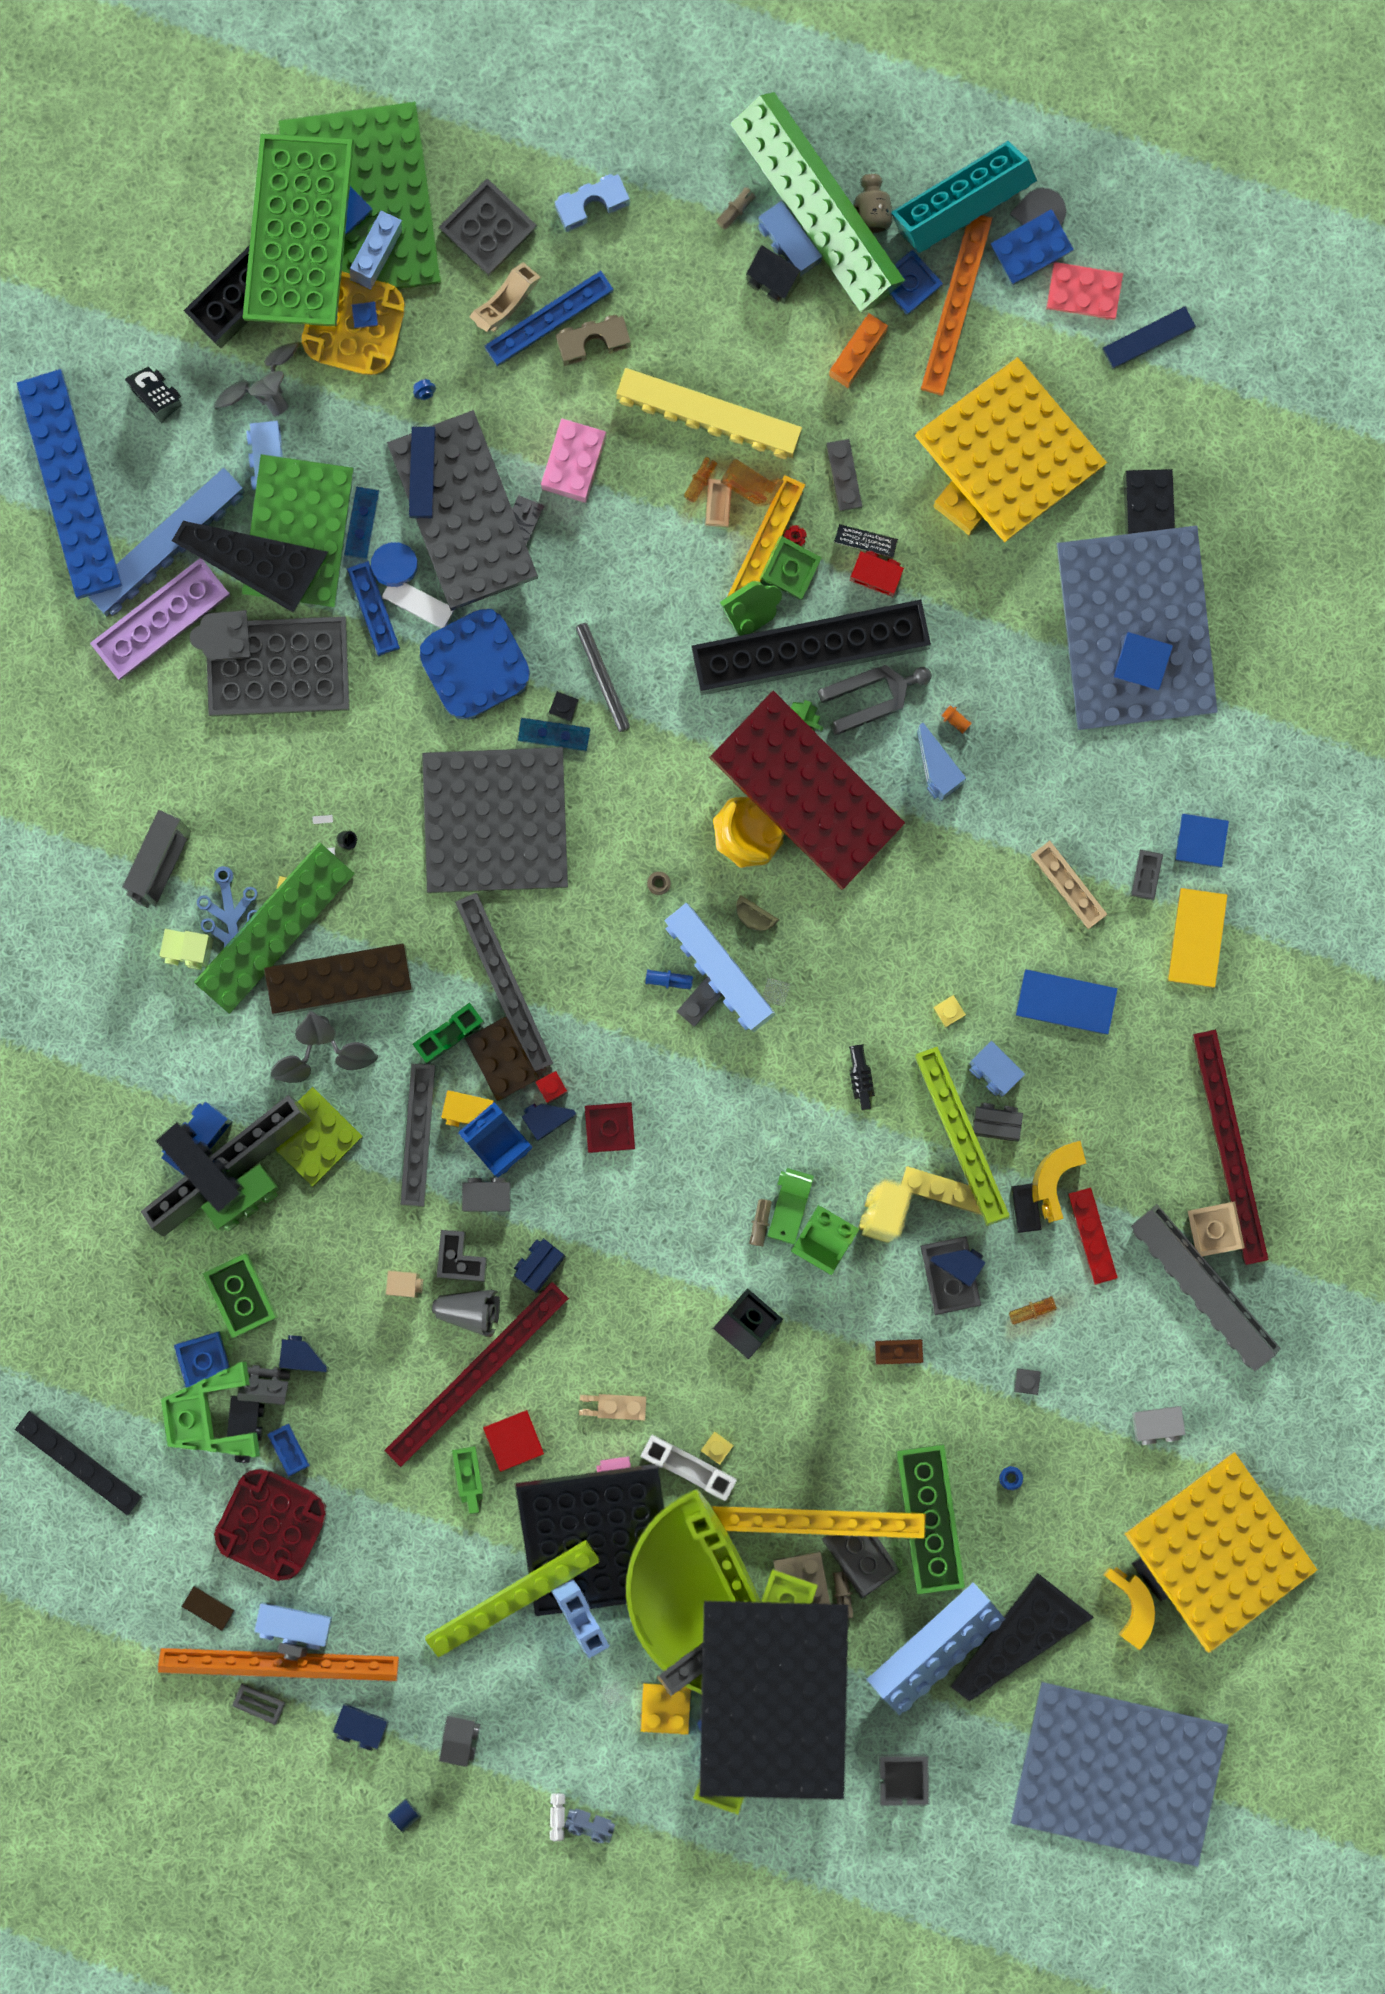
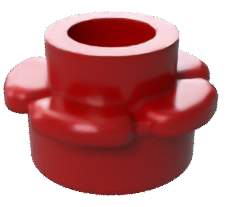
[784,525,807,546]

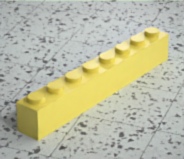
[616,368,802,459]

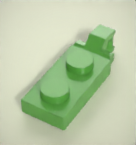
[452,1446,483,1514]

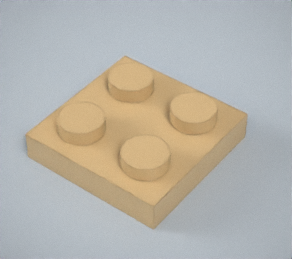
[1188,1202,1245,1256]

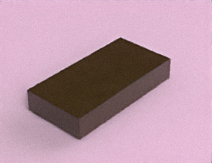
[181,1586,235,1631]

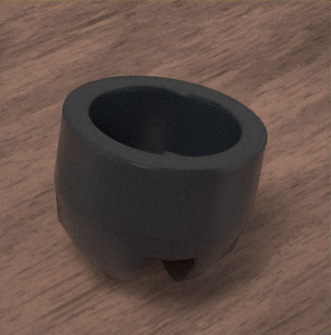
[336,830,357,850]

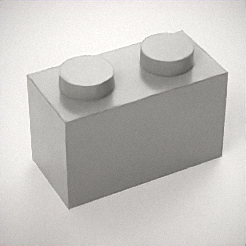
[1132,1406,1185,1445]

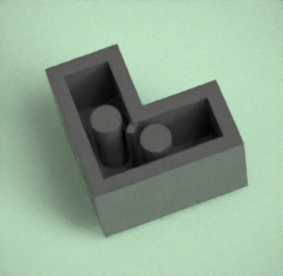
[437,1230,487,1282]
[439,1712,481,1767]

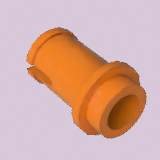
[941,705,972,734]

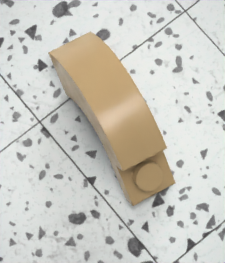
[469,262,541,332]

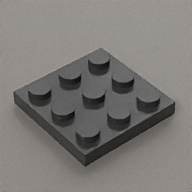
[439,178,537,276]

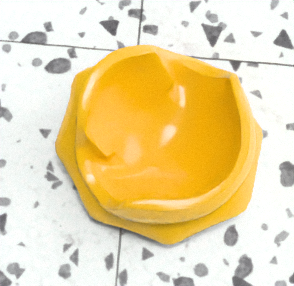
[713,796,784,868]

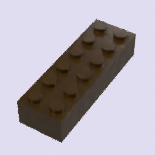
[264,943,413,1016]

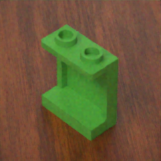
[791,1205,859,1276]

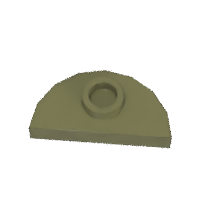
[736,895,779,931]

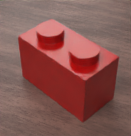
[850,551,904,597]

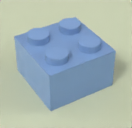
[969,1041,1025,1097]

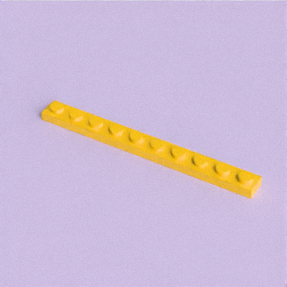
[711,1506,926,1538]

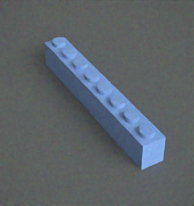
[88,468,245,617]

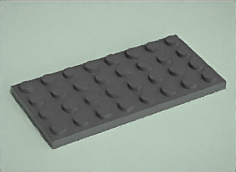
[387,410,538,611]

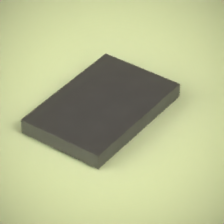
[920,1236,981,1315]
[822,1535,901,1599]

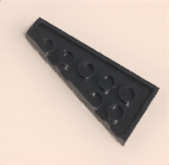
[950,1573,1095,1702]

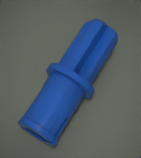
[645,969,693,989]

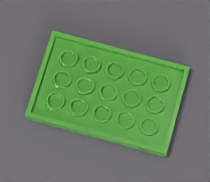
[242,454,354,607]

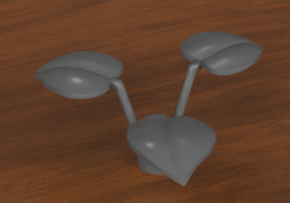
[214,342,300,416]
[271,1011,378,1083]

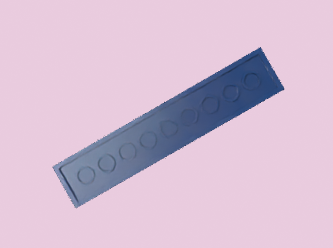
[16,369,122,599]

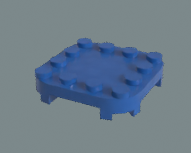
[420,609,530,720]

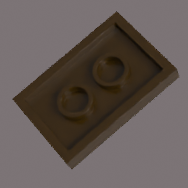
[465,1017,539,1101]

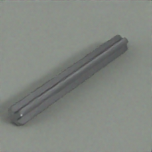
[576,623,630,732]

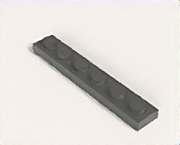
[400,1063,435,1207]

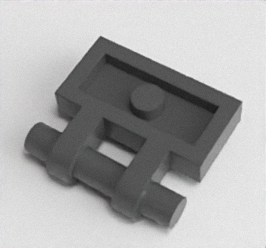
[237,1365,291,1405]

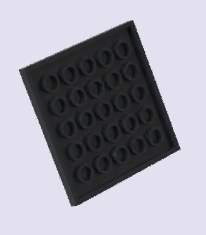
[515,1464,665,1617]

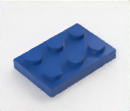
[990,209,1074,285]

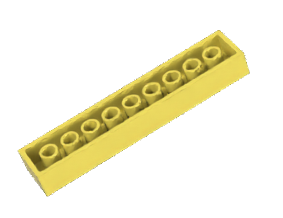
[858,1180,912,1243]

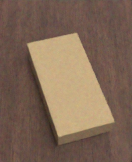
[705,479,732,528]

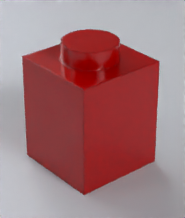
[536,1071,568,1104]

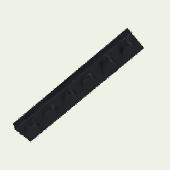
[15,1411,143,1516]

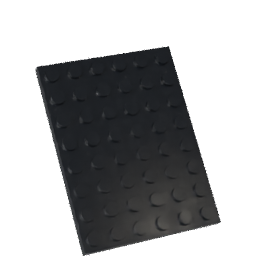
[699,1601,849,1800]

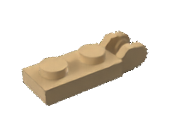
[579,1394,646,1420]

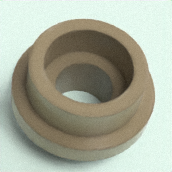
[647,872,671,895]

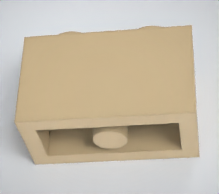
[386,1271,423,1298]

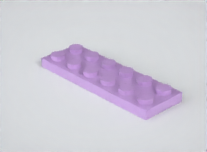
[90,558,230,681]

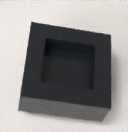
[549,691,579,722]

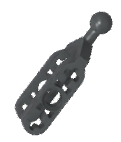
[817,665,932,735]

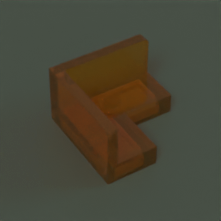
[720,459,784,507]

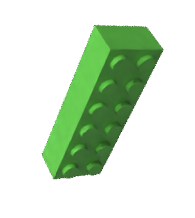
[896,1444,965,1594]

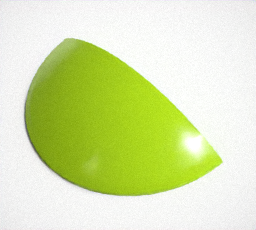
[626,1489,761,1694]

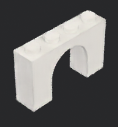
[641,1434,737,1501]

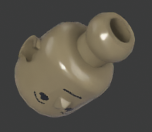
[853,174,893,233]

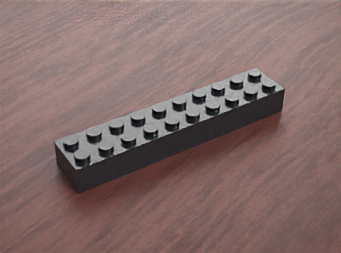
[691,599,931,695]

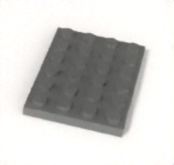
[207,616,350,717]

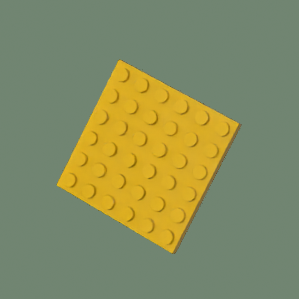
[915,357,1107,542]
[1124,1452,1318,1653]

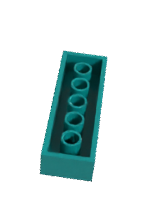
[891,140,1037,253]

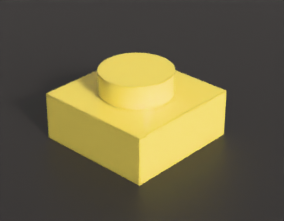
[933,995,966,1028]
[701,1431,734,1465]

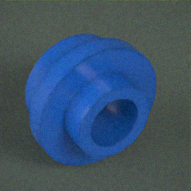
[413,379,436,400]
[999,1466,1023,1490]

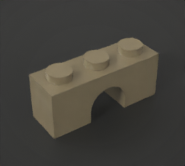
[556,315,631,366]

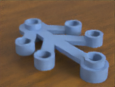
[197,866,258,948]

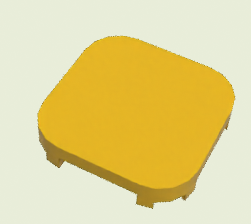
[302,272,405,375]

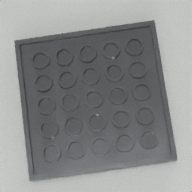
[422,747,568,893]

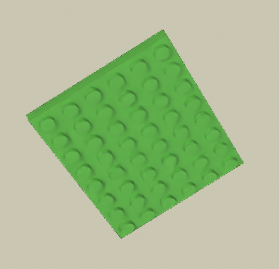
[278,101,441,289]

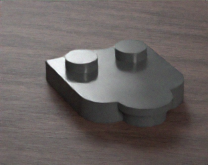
[190,610,251,661]

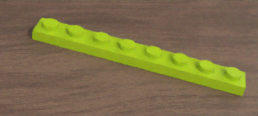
[915,1046,1010,1226]
[425,1540,599,1658]

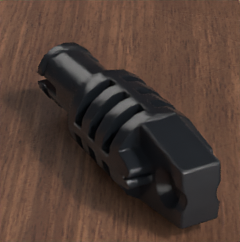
[849,1044,875,1111]

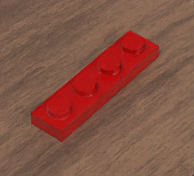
[1068,1187,1118,1285]

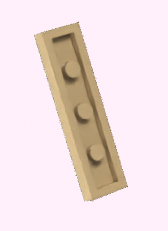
[1031,841,1108,929]

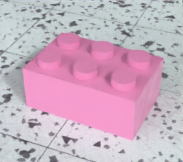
[541,418,607,503]

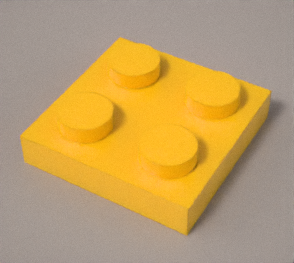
[641,1683,691,1735]

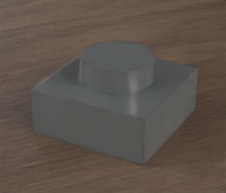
[1014,1368,1041,1395]
[278,1642,308,1661]

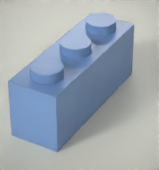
[758,201,822,277]

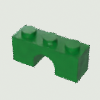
[413,1002,485,1065]

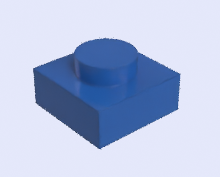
[352,302,378,329]

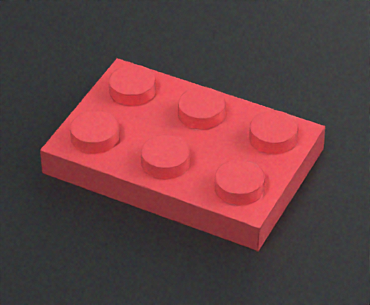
[1046,262,1123,320]

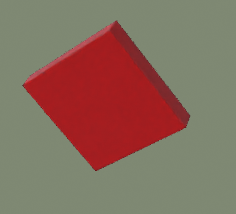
[483,1410,544,1472]

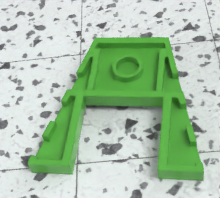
[161,1362,260,1457]

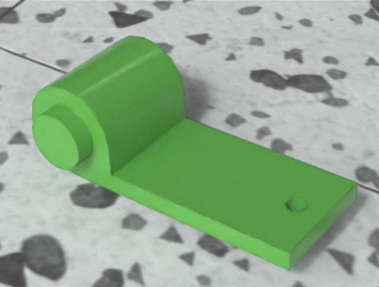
[767,1168,814,1245]

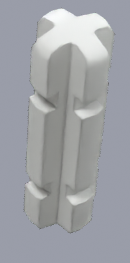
[550,1793,565,1841]

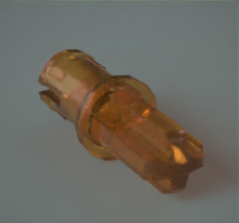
[684,457,718,502]
[1009,1296,1057,1324]

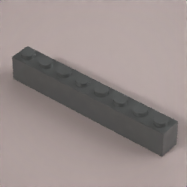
[140,1095,312,1237]
[1131,1204,1281,1371]

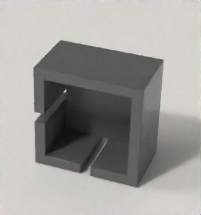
[879,1754,929,1806]

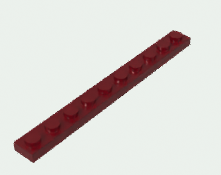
[1192,1029,1269,1265]
[384,1282,569,1467]

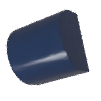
[388,1798,421,1832]

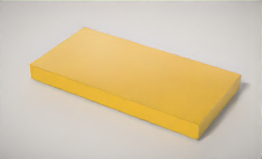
[1168,888,1228,988]

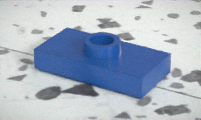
[267,1423,310,1477]

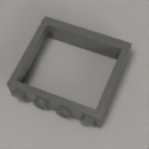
[122,809,191,908]

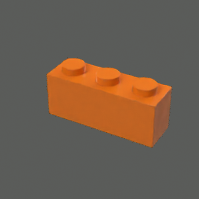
[829,313,888,388]

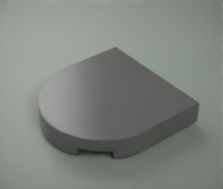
[1010,188,1066,226]

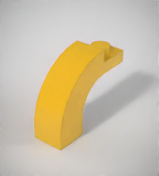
[1032,1141,1087,1223]
[1103,1567,1155,1650]

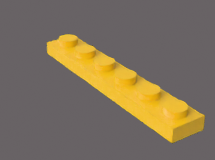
[727,475,806,597]

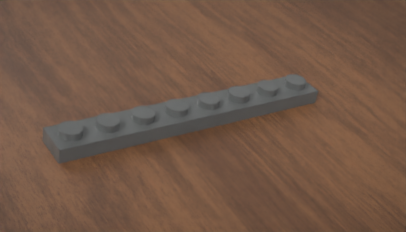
[455,892,553,1072]

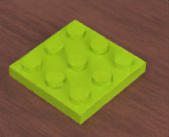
[275,1087,363,1187]

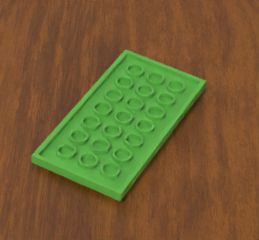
[243,134,354,326]

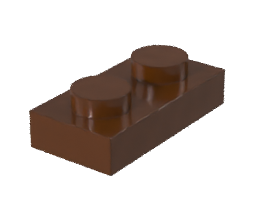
[875,1339,923,1365]

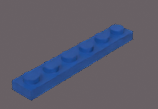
[484,270,614,367]

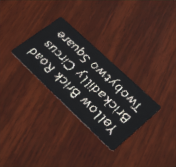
[834,524,898,557]

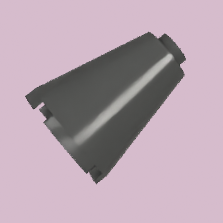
[432,1290,500,1337]

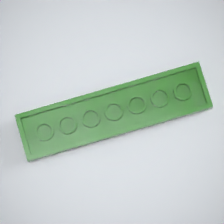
[194,842,355,1014]

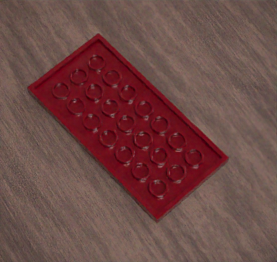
[709,690,905,890]

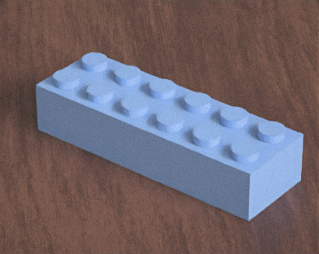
[866,1583,1005,1715]

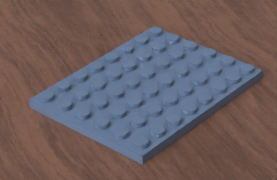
[1056,525,1218,730]
[1010,1682,1229,1867]

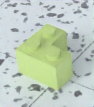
[159,929,213,970]

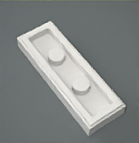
[382,583,455,628]

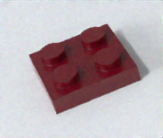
[585,1102,635,1153]

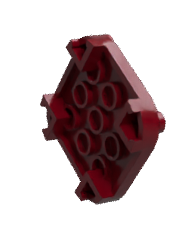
[214,1469,327,1581]

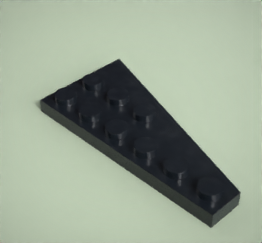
[172,521,329,613]

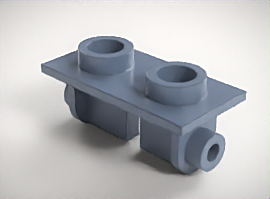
[564,1808,615,1843]

